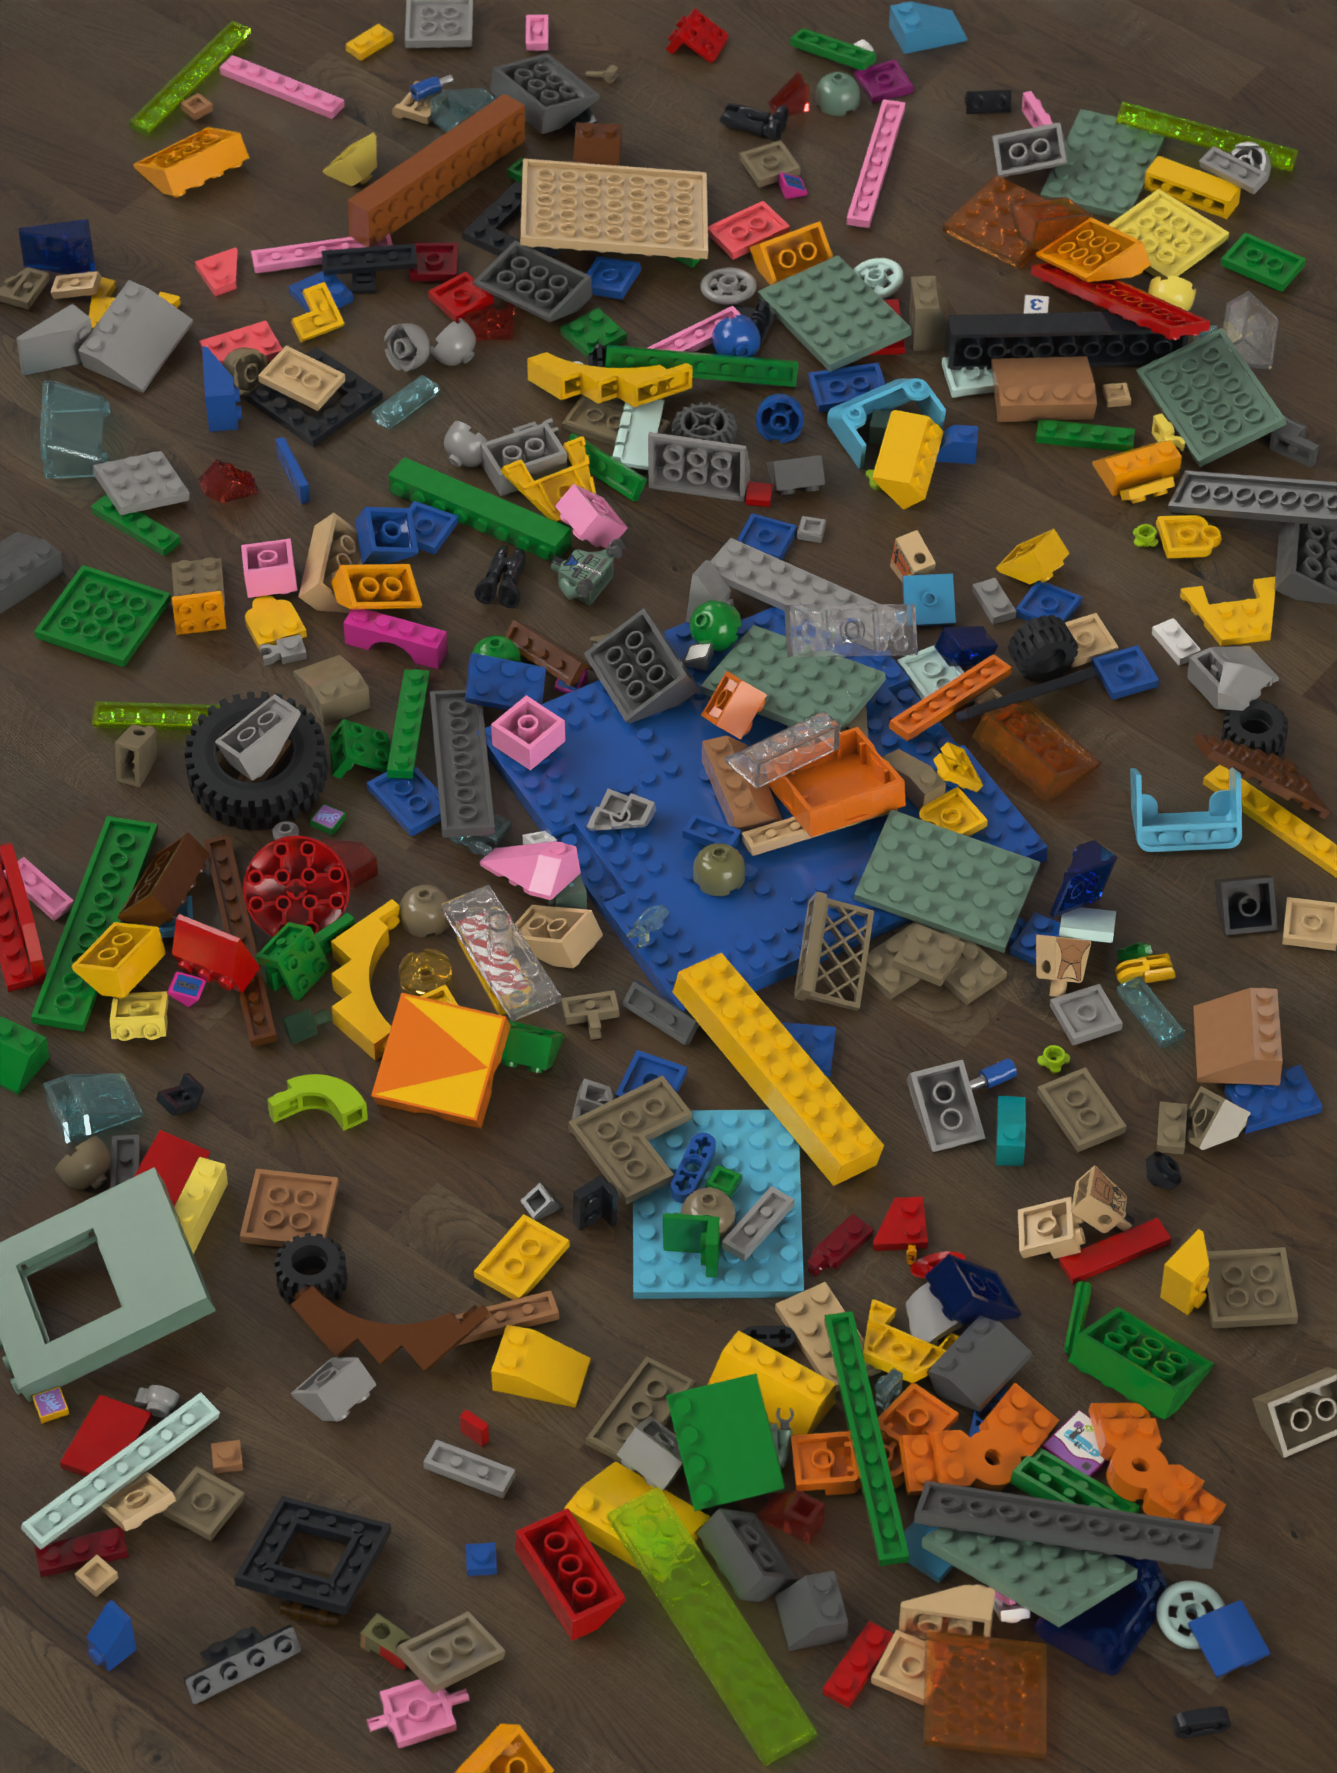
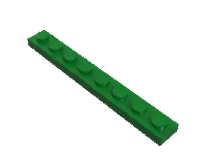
[605,345,798,387]

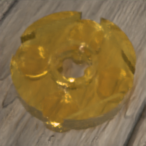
[399,948,453,996]

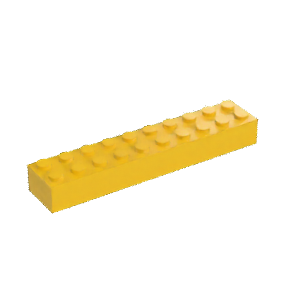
[672,953,884,1186]

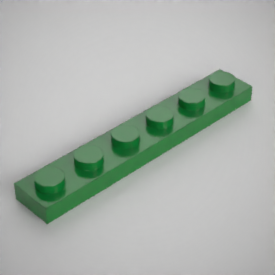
[387,669,430,779]

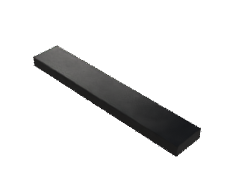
[955,667,1096,722]

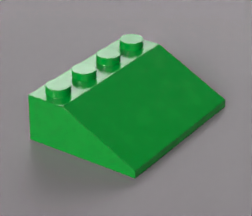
[1068,1306,1214,1420]
[666,1373,786,1511]

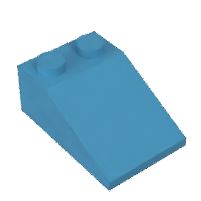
[889,2,967,54]

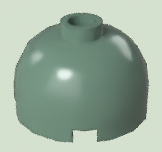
[815,72,860,116]

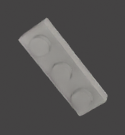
[1199,146,1268,194]
[722,1186,794,1262]
[423,1439,516,1498]

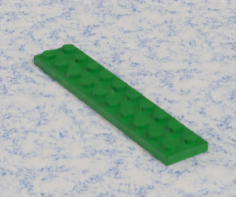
[31,816,158,1032]

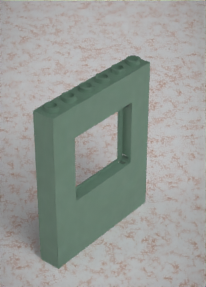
[0,1167,216,1402]

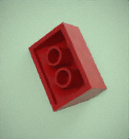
[172,914,260,993]

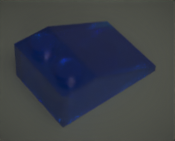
[18,219,96,275]
[1049,840,1118,918]
[925,1254,1022,1325]

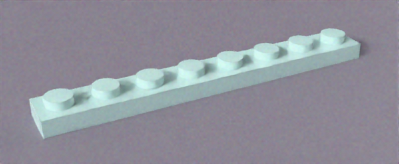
[21,1393,220,1550]

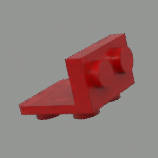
[666,8,729,63]

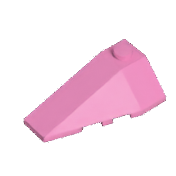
[480,841,581,900]

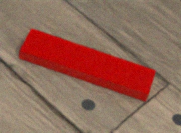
[1059,1218,1172,1285]

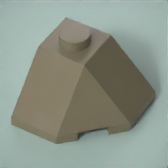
[1187,1086,1250,1150]

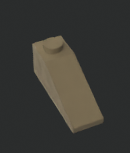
[882,749,946,811]

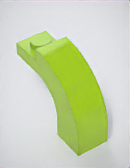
[267,1074,368,1131]

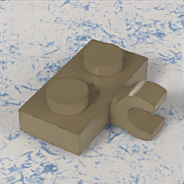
[561,990,619,1040]

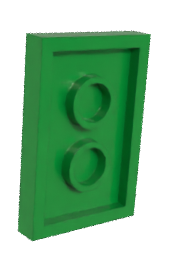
[1221,232,1306,292]

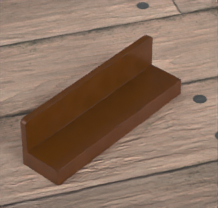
[505,620,595,687]

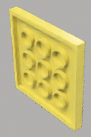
[1109,189,1229,280]

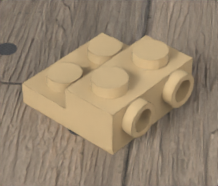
[1018,1197,1085,1259]

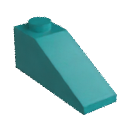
[996,1096,1026,1167]

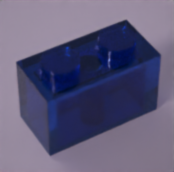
[934,626,998,667]

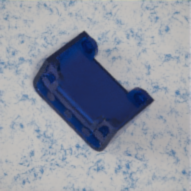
[1034,1554,1168,1676]

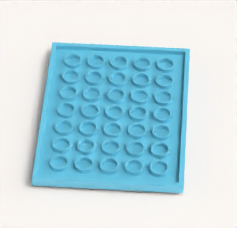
[633,1110,804,1299]

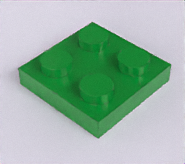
[560,308,627,359]

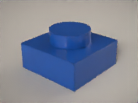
[466,1542,497,1576]

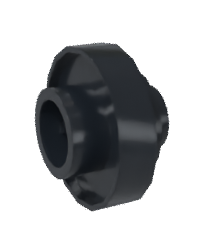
[1146,1151,1182,1190]

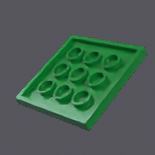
[34,565,171,668]

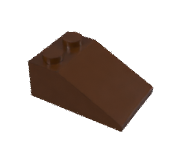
[573,122,622,166]

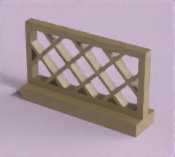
[794,891,874,1011]

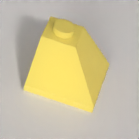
[323,132,377,186]

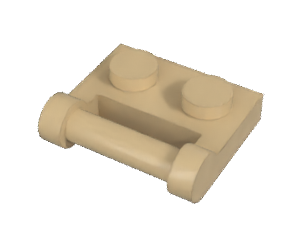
[392,81,449,125]

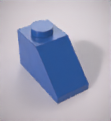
[936,425,978,464]
[87,1600,137,1672]

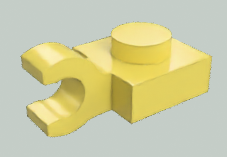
[1152,413,1185,451]

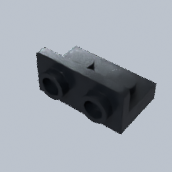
[573,1175,618,1231]

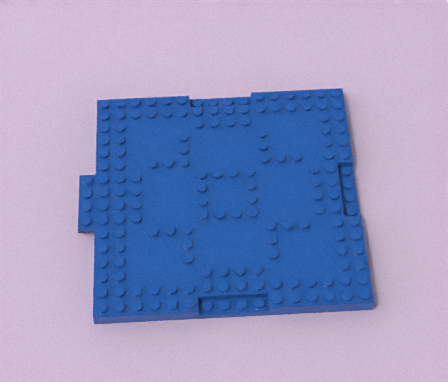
[477,607,1048,1014]

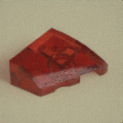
[465,302,515,340]

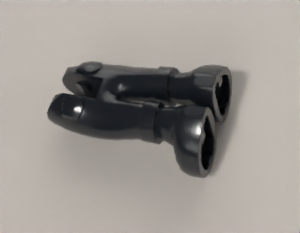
[719,103,789,142]
[474,545,526,608]

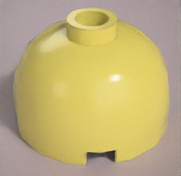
[1148,276,1196,311]

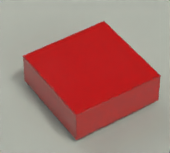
[746,482,773,507]
[460,1409,489,1447]

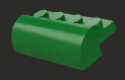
[1011,1448,1140,1513]

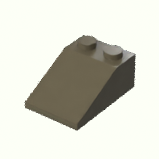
[293,655,370,725]

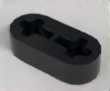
[742,1326,795,1355]
[1171,1706,1231,1739]

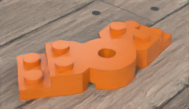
[791,1383,959,1496]
[899,1383,1059,1495]
[1088,1403,1226,1525]

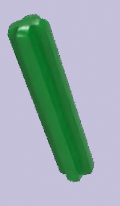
[1064,1281,1092,1355]

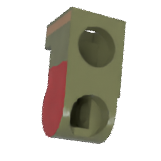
[360,1613,412,1670]

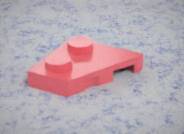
[195,247,238,296]

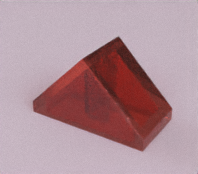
[768,71,809,116]

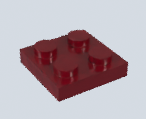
[410,242,459,281]

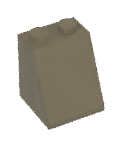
[909,276,957,351]

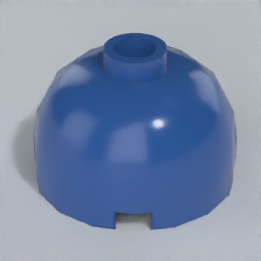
[712,315,761,357]
[756,394,804,443]

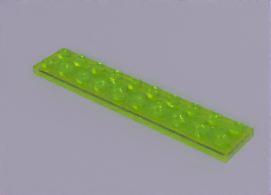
[607,1486,817,1766]

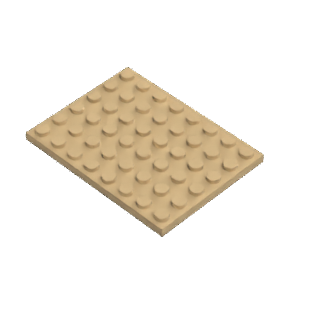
[520,159,708,259]

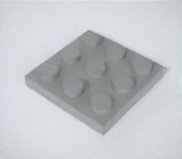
[405,0,473,48]
[93,451,189,515]

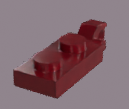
[807,1214,874,1277]

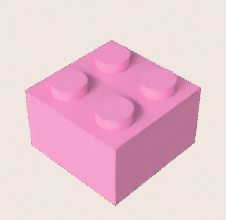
[555,484,628,548]
[241,538,298,598]
[491,695,565,771]

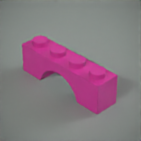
[343,609,448,669]

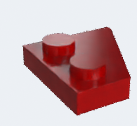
[873,1196,928,1251]

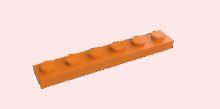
[889,654,1012,742]

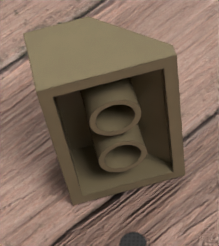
[1253,1367,1337,1458]

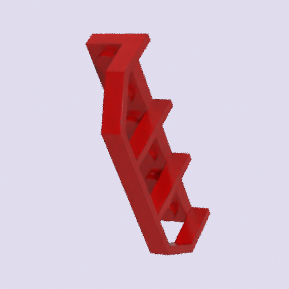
[0,842,46,992]

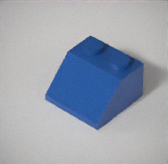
[355,507,419,565]

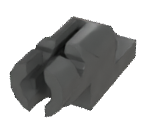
[1265,413,1319,468]

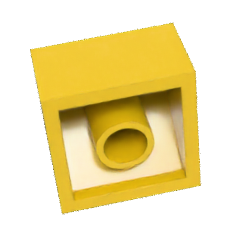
[996,529,1070,584]
[1160,1229,1209,1315]

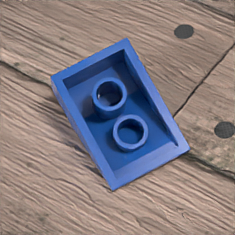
[202,346,242,432]

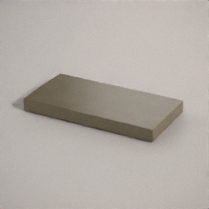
[562,395,670,446]
[585,1356,696,1463]

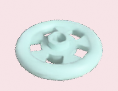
[854,258,904,299]
[1156,1580,1225,1649]

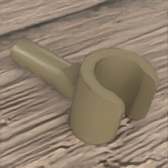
[586,65,619,83]

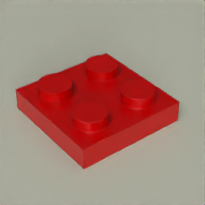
[428,271,494,323]

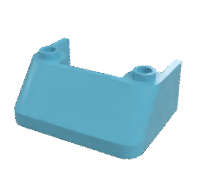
[827,378,946,470]
[1130,767,1242,852]

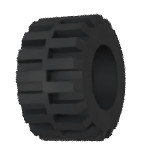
[1008,615,1079,682]
[1221,699,1289,758]
[275,1233,348,1304]

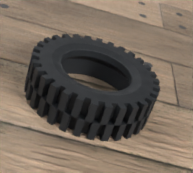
[184,691,328,830]

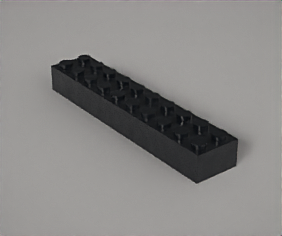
[944,312,1189,370]

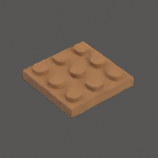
[240,1169,339,1247]

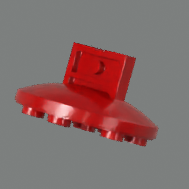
[243,835,350,937]

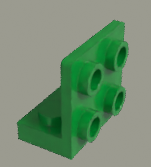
[328,719,390,779]
[255,922,330,1001]
[662,1213,720,1278]

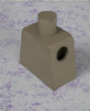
[115,725,158,787]

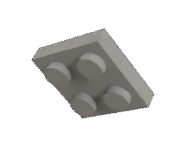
[1050,984,1123,1046]

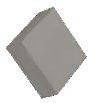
[797,516,826,543]

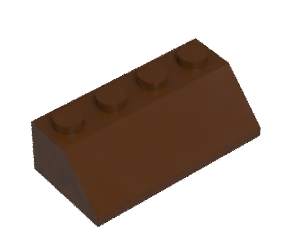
[117,832,210,927]

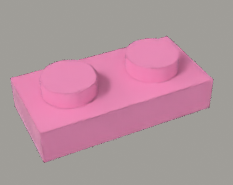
[526,15,549,51]

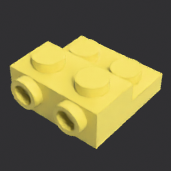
[110,991,169,1041]

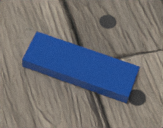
[275,437,310,504]

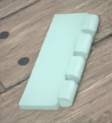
[612,400,664,470]

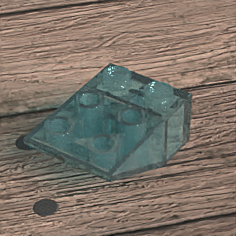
[430,88,497,132]
[43,1073,143,1143]

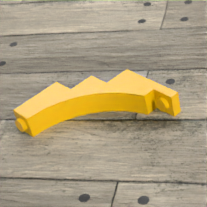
[527,352,692,407]
[331,899,401,1061]

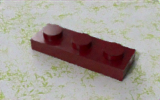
[34,1527,129,1577]

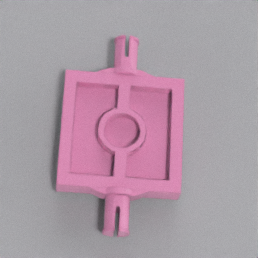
[366,1679,469,1749]

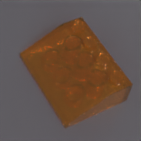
[972,700,1102,800]

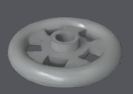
[701,268,757,305]

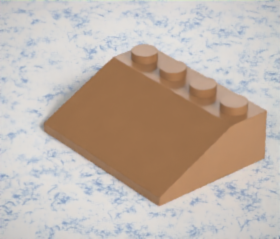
[991,357,1097,422]
[1193,988,1283,1086]

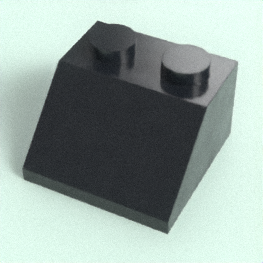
[1214,875,1278,935]

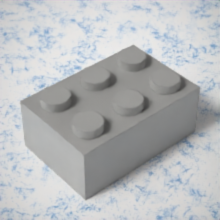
[480,422,567,496]

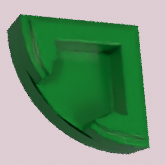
[1116,942,1153,960]

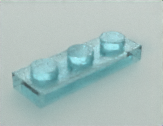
[371,375,440,429]
[1116,976,1185,1048]

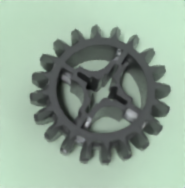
[672,402,737,444]

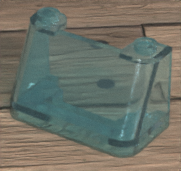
[40,381,110,479]

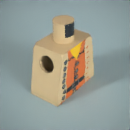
[890,530,936,582]

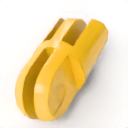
[1115,953,1176,985]

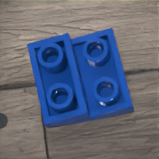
[1188,1600,1270,1679]

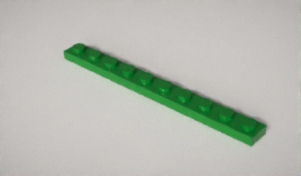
[824,1311,909,1566]

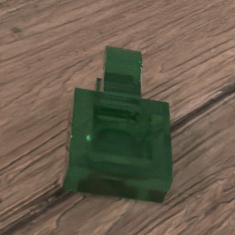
[281,1009,333,1044]

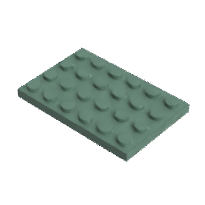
[1040,109,1168,219]
[758,255,912,372]
[1136,328,1287,467]
[701,625,886,739]
[854,809,1040,953]
[922,1527,1138,1627]

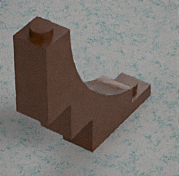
[291,1286,492,1372]

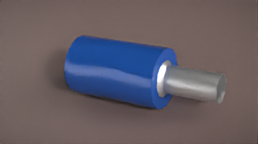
[410,75,454,101]
[969,1058,1017,1090]

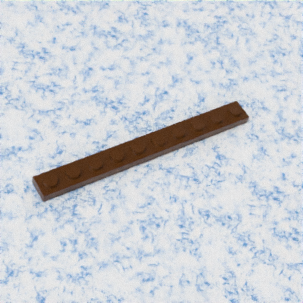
[204,834,278,1047]

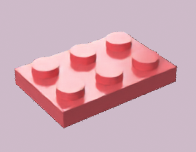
[708,201,790,260]
[200,321,282,364]

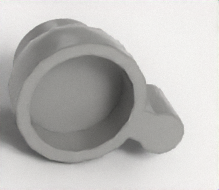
[134,1385,180,1418]

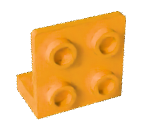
[172,591,226,635]

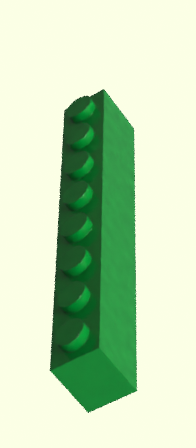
[388,457,571,562]

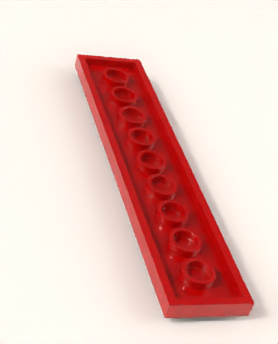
[1031,263,1210,340]

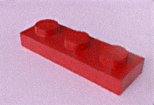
[823,1621,894,1708]

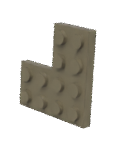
[855,922,1007,1005]
[568,1076,692,1205]

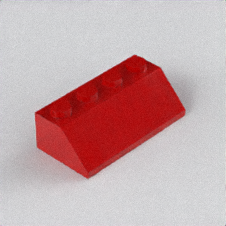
[515,1508,626,1641]

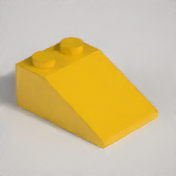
[491,1325,591,1408]

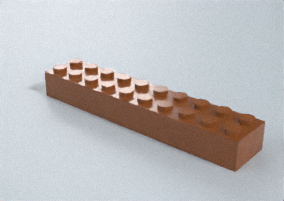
[348,93,525,247]

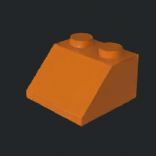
[701,671,767,739]

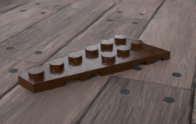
[1192,733,1331,820]

